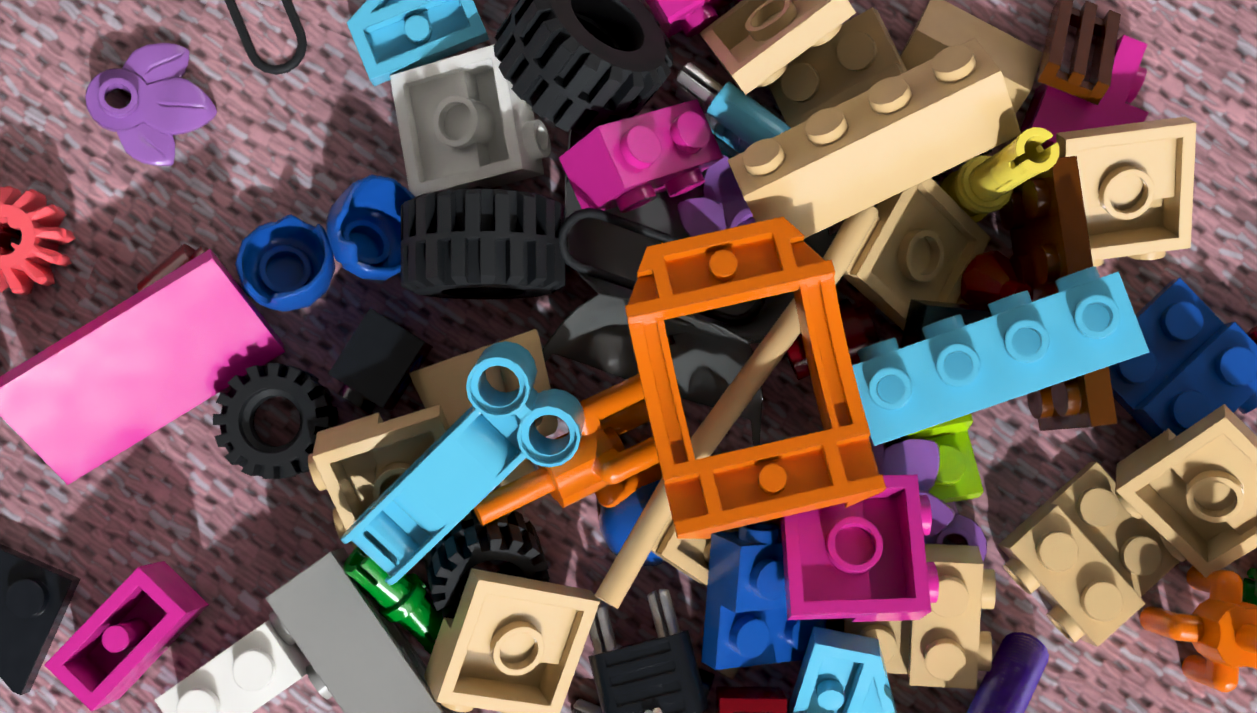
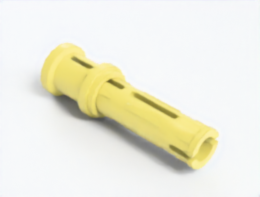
[939,127,1059,223]

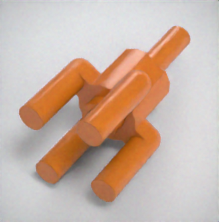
[473,374,662,526]
[1140,566,1257,692]

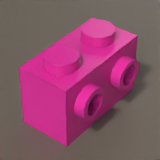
[559,99,724,213]

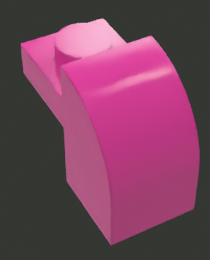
[1017,35,1149,150]

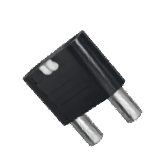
[588,589,709,713]

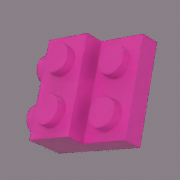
[780,474,939,622]

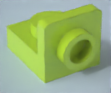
[900,413,984,503]

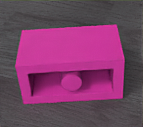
[44,561,209,712]

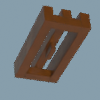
[1037,0,1121,105]

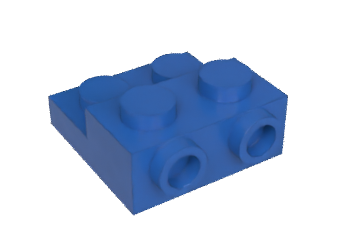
[1109,278,1257,439]
[701,522,827,670]

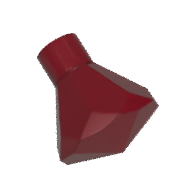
[961,250,1033,307]

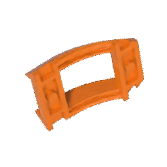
[625,217,886,539]

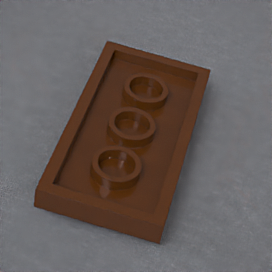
[999,156,1117,431]

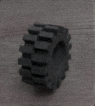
[213,363,338,479]
[424,510,550,619]

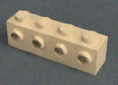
[728,37,1021,239]

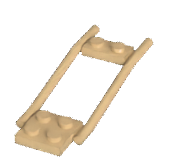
[594,178,991,680]

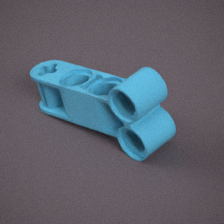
[340,341,585,586]

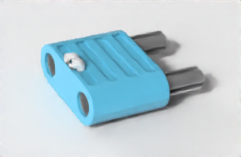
[675,62,791,154]

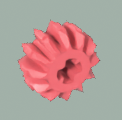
[0,186,76,295]

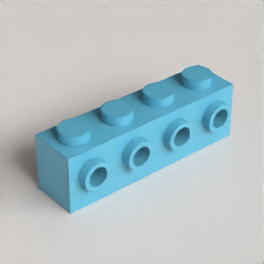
[852,266,1149,446]

